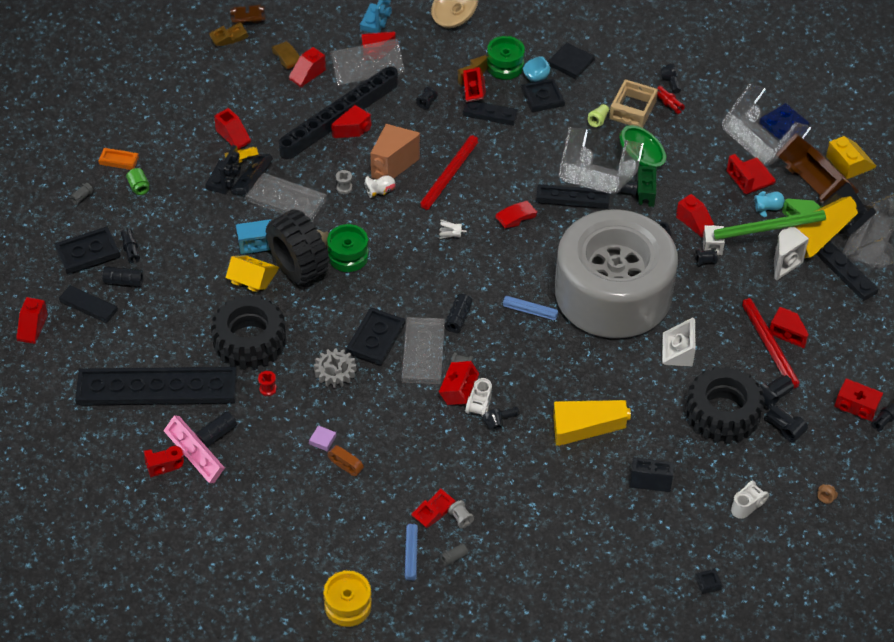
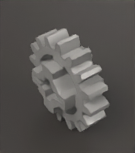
[314,348,356,388]

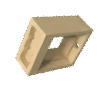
[609,79,658,128]

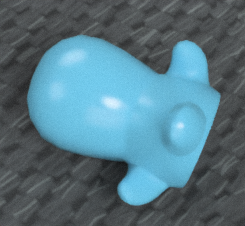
[754,191,784,217]

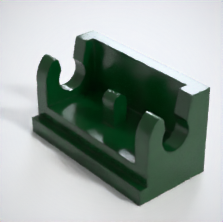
[638,166,656,207]

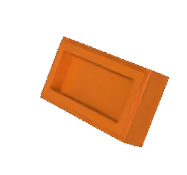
[98,148,139,170]

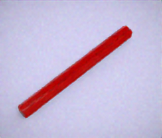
[420,135,478,210]
[742,298,800,389]

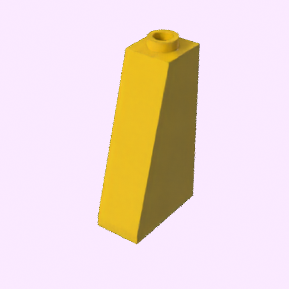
[794,196,858,258]
[553,400,631,446]

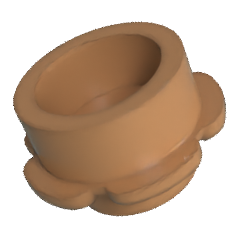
[817,484,838,504]

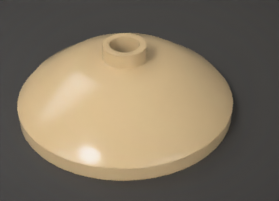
[432,0,478,28]

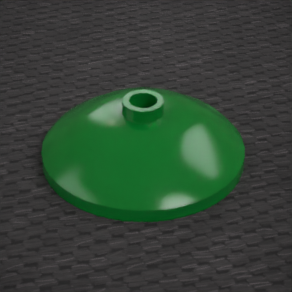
[620,125,666,169]

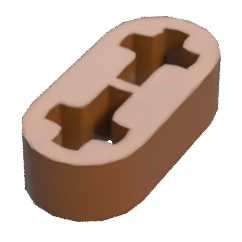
[328,446,364,476]

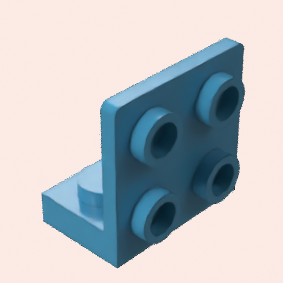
[360,0,392,33]
[236,219,271,254]

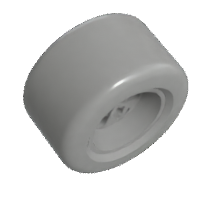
[555,210,678,339]

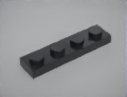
[536,184,610,208]
[816,241,879,301]

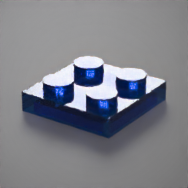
[759,103,810,143]

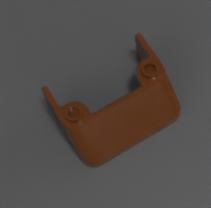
[776,134,860,203]

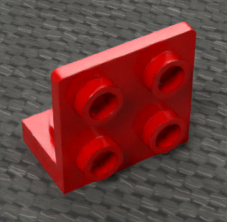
[726,154,776,195]

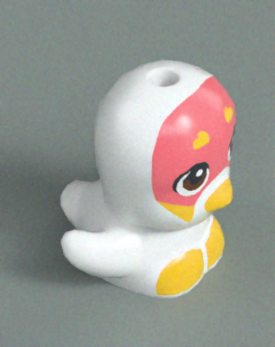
[364,175,395,198]

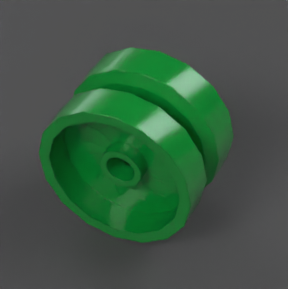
[487,36,525,79]
[327,224,369,272]

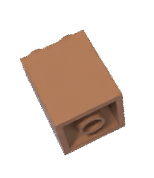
[371,124,420,180]

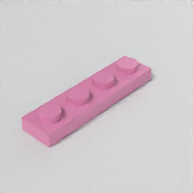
[164,415,225,483]

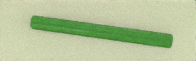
[714,210,826,240]

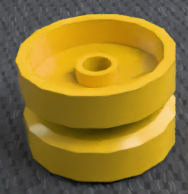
[323,571,371,627]

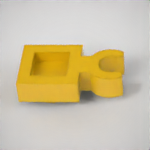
[225,147,258,163]

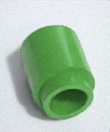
[126,168,149,195]

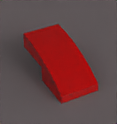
[495,201,538,228]
[411,489,456,528]

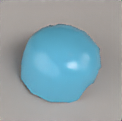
[523,57,550,82]

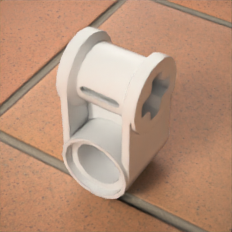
[465,378,492,416]
[731,481,769,519]

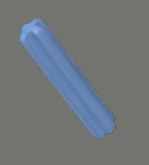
[503,296,558,320]
[405,524,418,581]

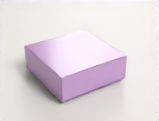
[309,426,336,451]

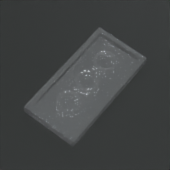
[330,39,405,86]
[245,173,327,222]
[402,317,445,384]

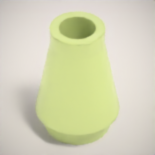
[588,104,609,127]

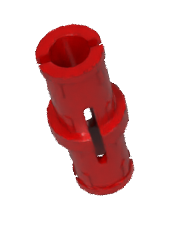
[657,86,685,114]

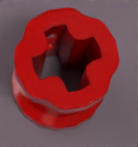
[258,371,277,396]

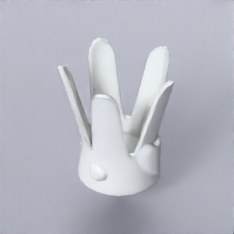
[439,220,467,239]

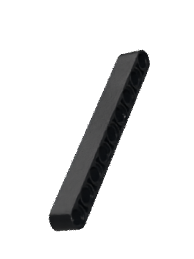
[279,66,398,159]

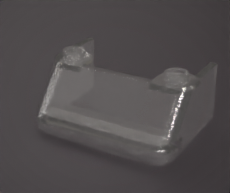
[722,83,811,165]
[559,127,643,194]
[843,194,894,269]

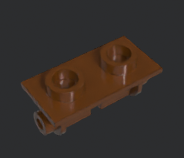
[230,5,265,24]

